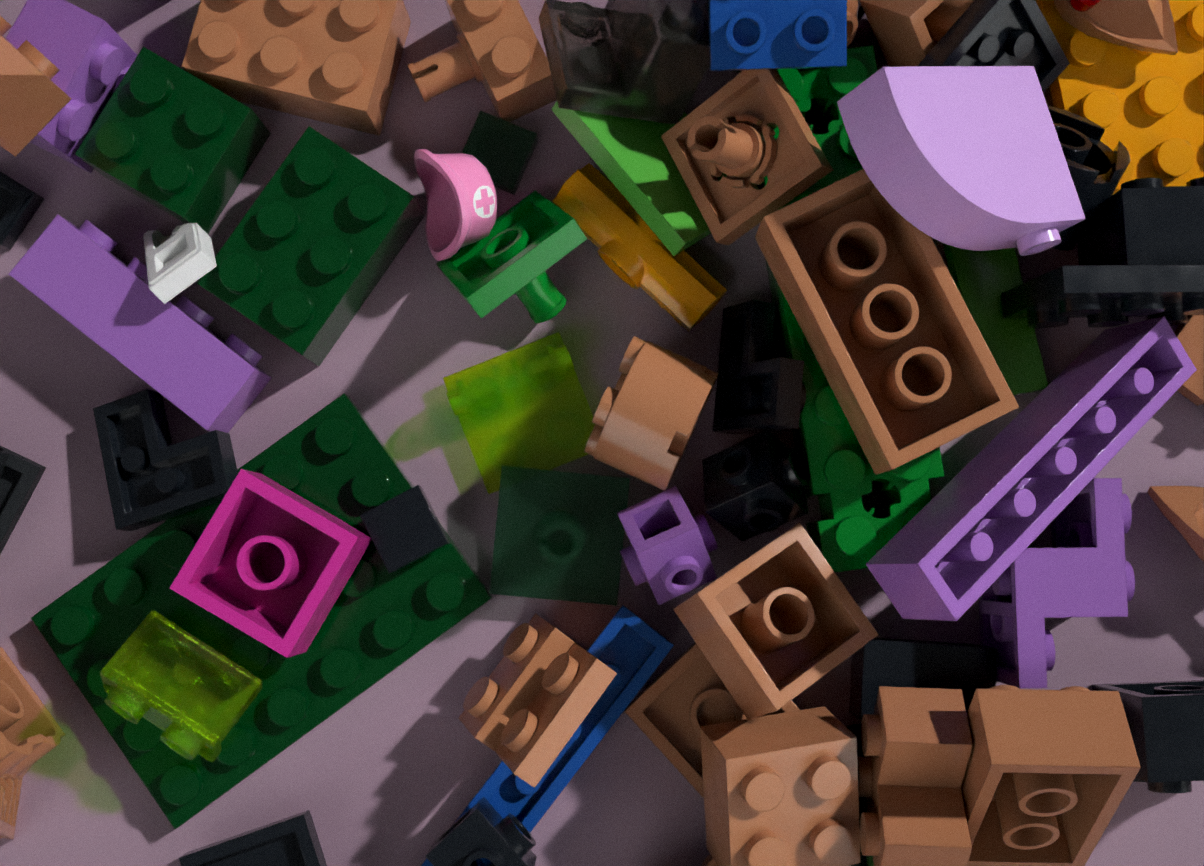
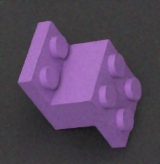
[979,478,1135,688]

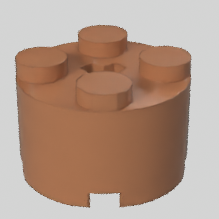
[584,336,719,491]

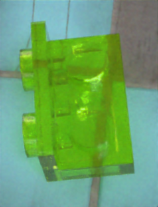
[100,609,262,762]

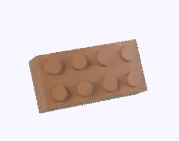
[755,169,1019,475]

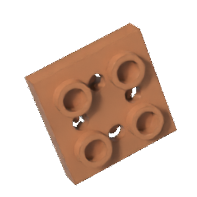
[661,69,833,246]

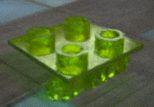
[443,332,595,495]

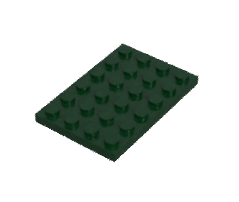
[31,393,493,829]

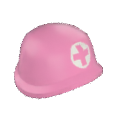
[414,149,497,261]

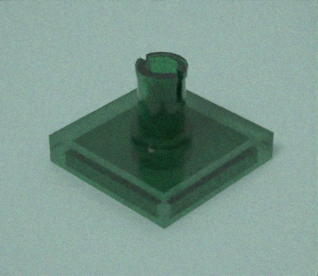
[489,465,630,606]

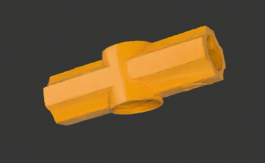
[552,163,727,332]

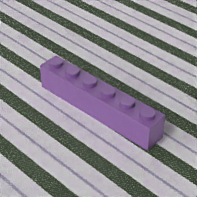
[866,316,1197,621]

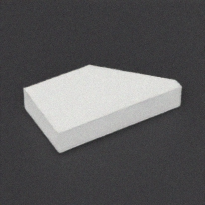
[143,223,217,304]

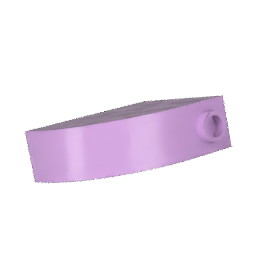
[837,66,1086,256]

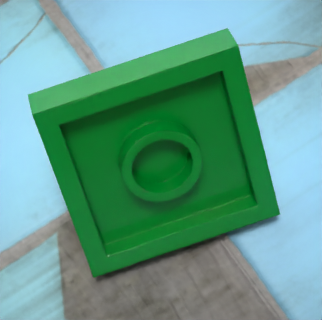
[436,190,587,323]

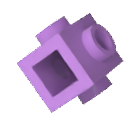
[617,486,718,605]

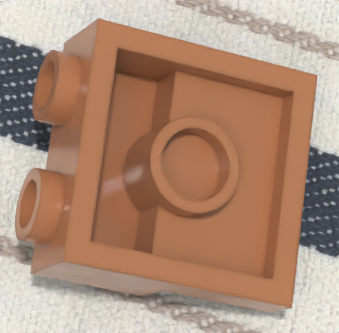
[458,613,617,788]

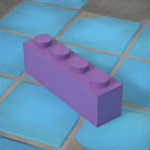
[9,214,272,433]

